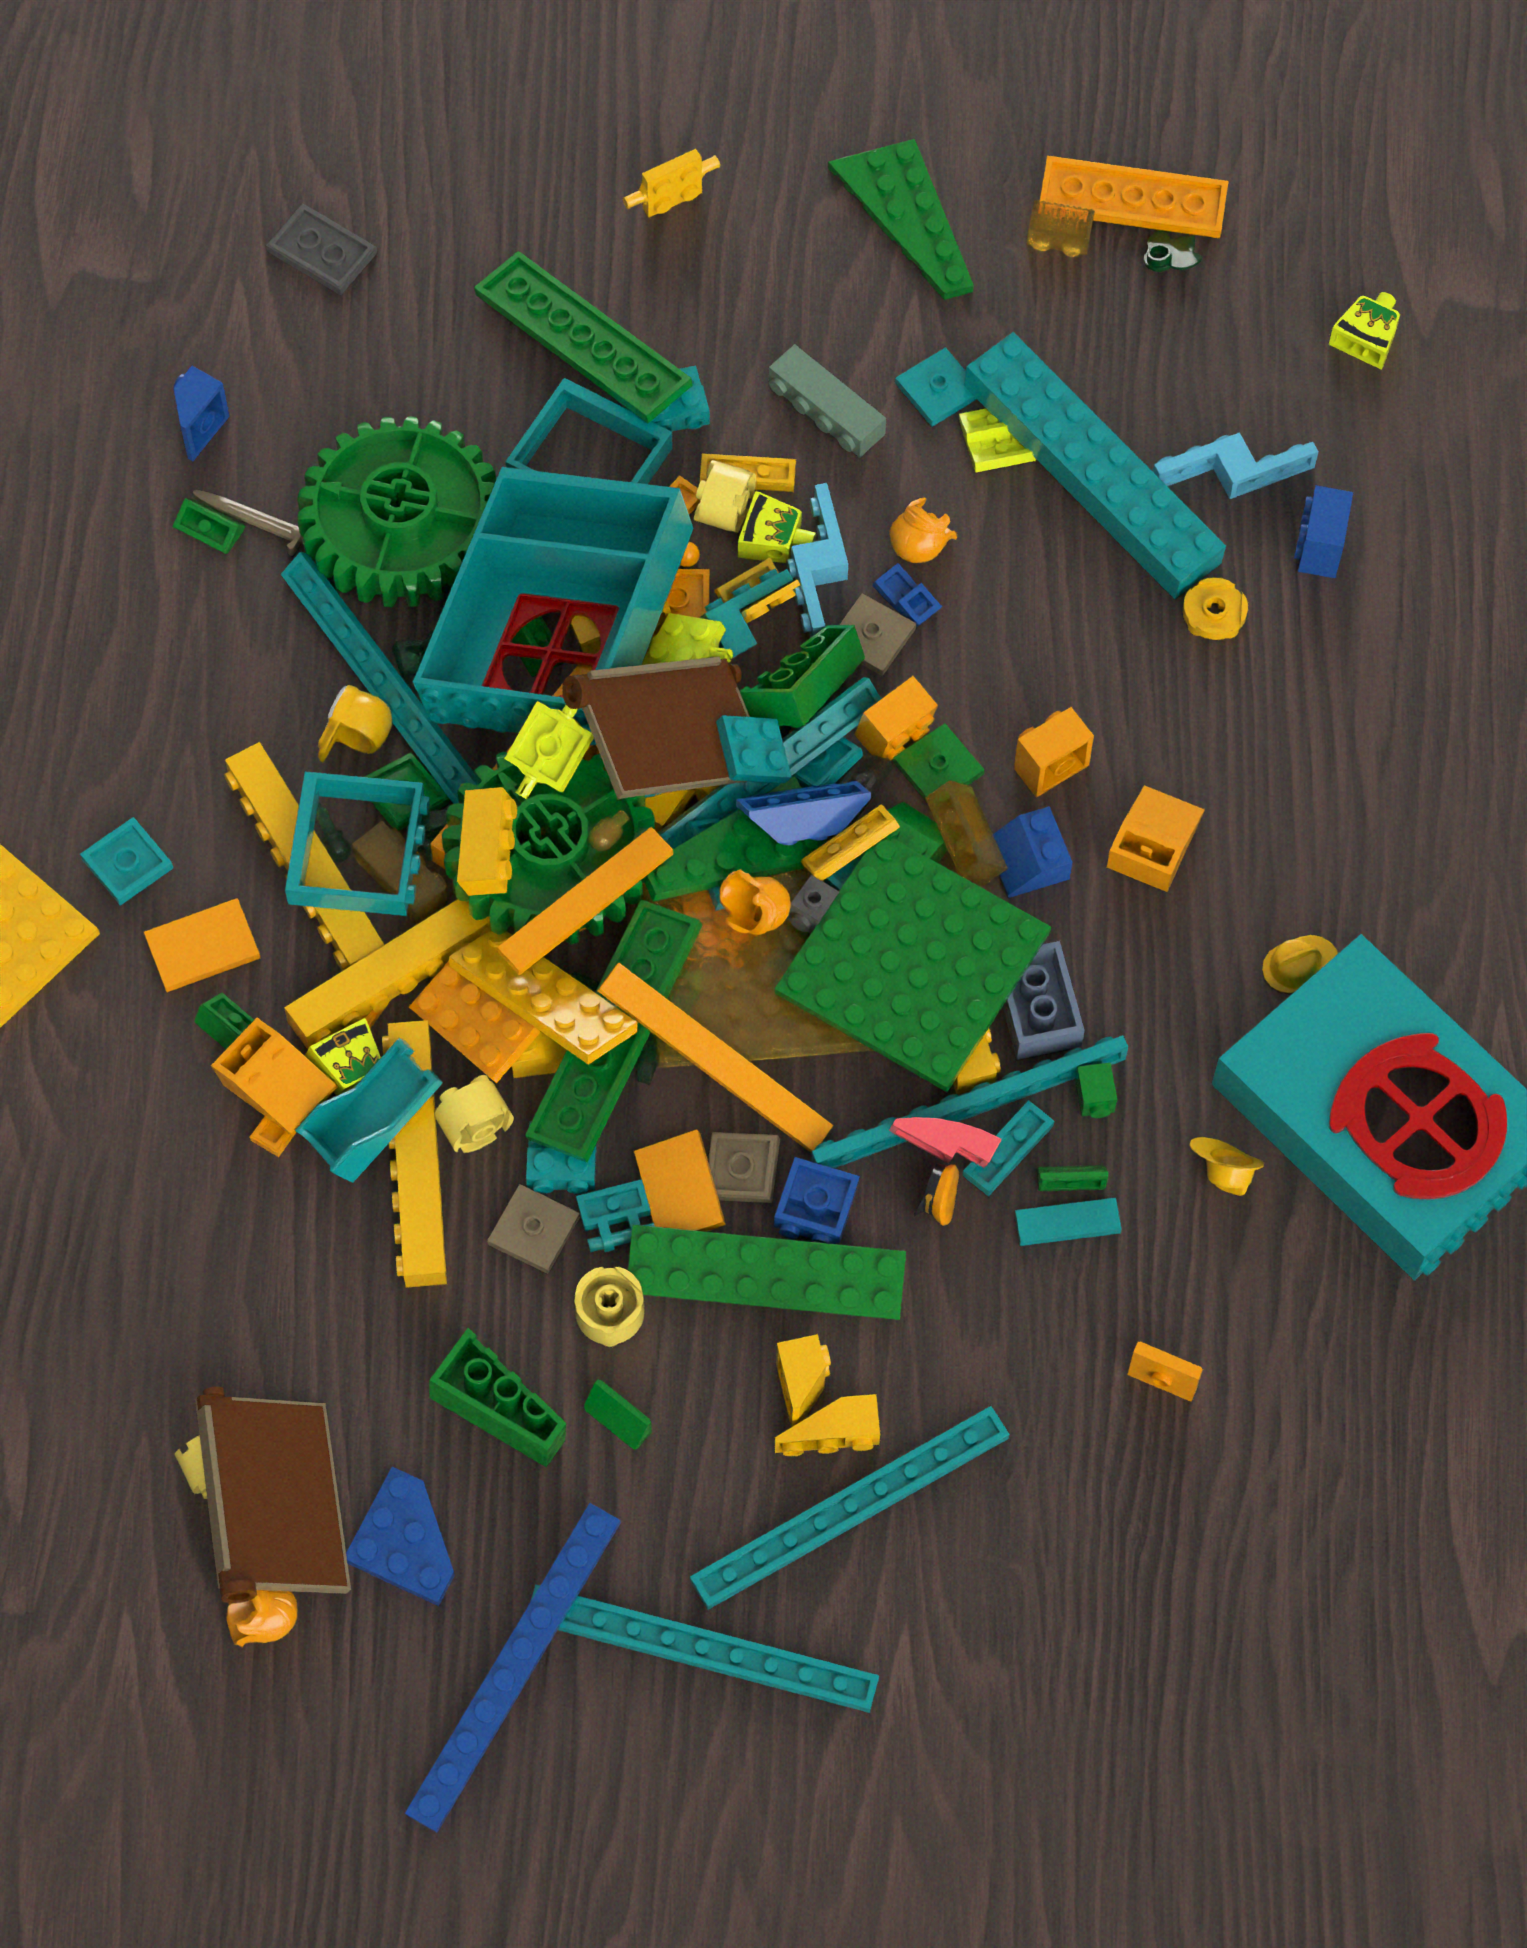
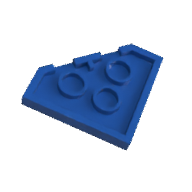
[346,1467,455,1606]

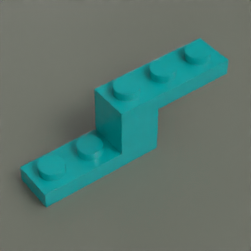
[700,568,793,659]

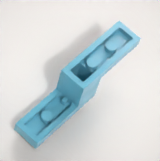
[1153,433,1319,499]
[786,483,848,637]

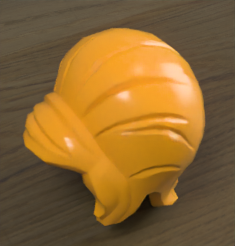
[889,497,957,563]
[720,869,791,935]
[227,1590,298,1647]

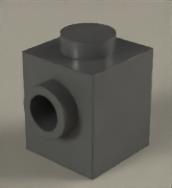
[787,875,839,934]

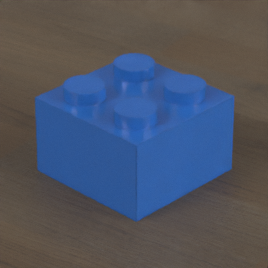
[1294,485,1353,578]

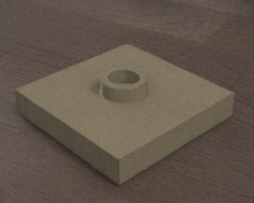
[840,593,916,676]
[708,1132,780,1203]
[487,1184,580,1274]

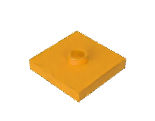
[1127,1341,1203,1402]

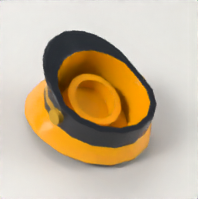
[914,1163,959,1226]

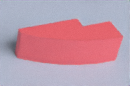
[889,1117,1002,1168]

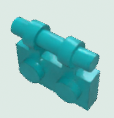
[576,1179,655,1253]

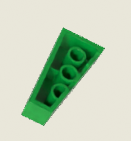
[740,625,865,728]
[429,1328,566,1467]

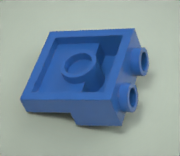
[774,1157,860,1245]

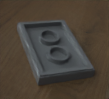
[266,203,377,295]

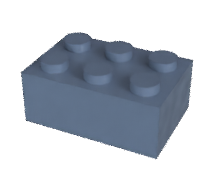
[1003,941,1085,1060]

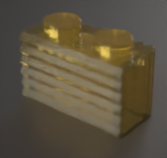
[1026,199,1095,256]

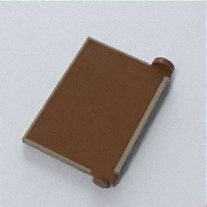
[562,657,750,799]
[195,1387,351,1603]

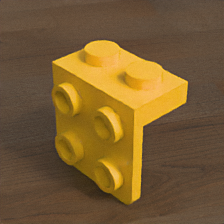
[714,558,800,623]

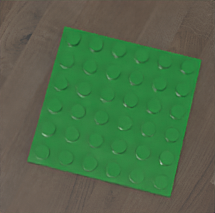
[774,835,1051,1092]

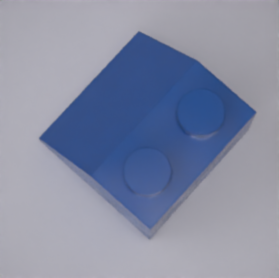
[173,366,230,461]
[986,806,1073,898]

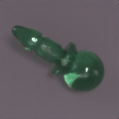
[316,803,351,863]

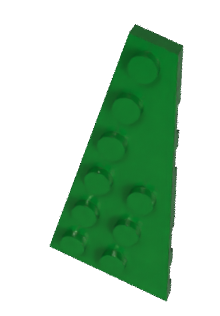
[828,139,974,300]
[643,776,827,901]

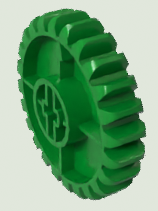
[297,416,496,608]
[442,751,655,945]

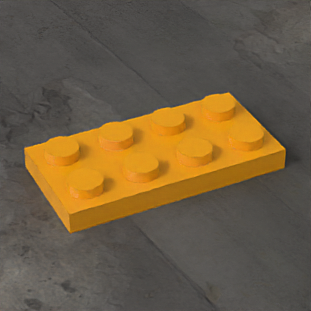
[409,961,540,1083]

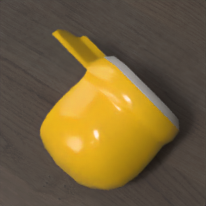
[318,685,392,763]

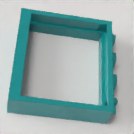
[505,378,673,484]
[285,771,430,916]

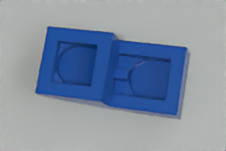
[872,563,942,627]

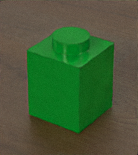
[1075,1062,1117,1118]

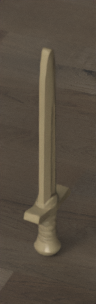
[193,490,303,556]

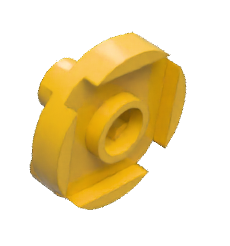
[1183,578,1248,640]

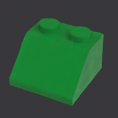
[887,801,957,863]

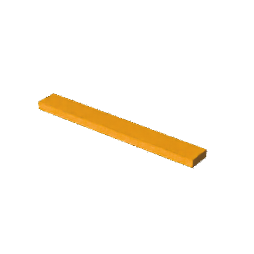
[597,963,834,1153]

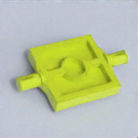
[642,613,733,665]
[504,701,594,799]

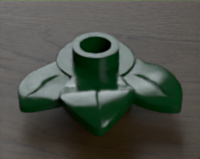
[1144,230,1202,272]

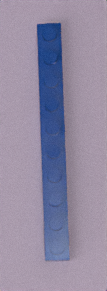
[405,1503,621,1833]

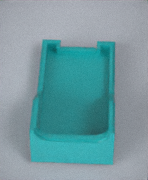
[295,1038,443,1183]

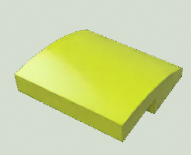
[959,408,1036,473]

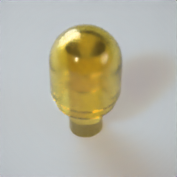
[589,810,629,851]

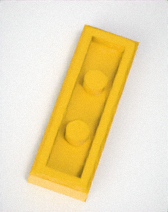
[700,454,796,492]
[801,804,900,881]

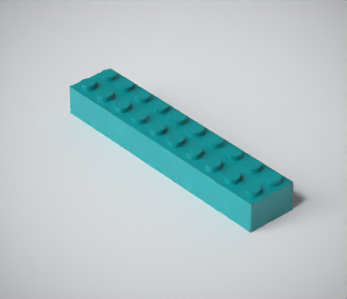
[964,332,1226,599]

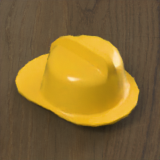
[1262,935,1338,994]
[1190,1137,1264,1196]

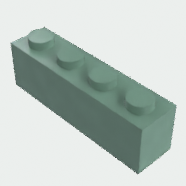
[769,344,886,458]

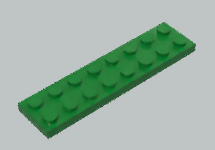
[474,251,693,423]
[525,899,703,1162]
[626,1225,906,1320]

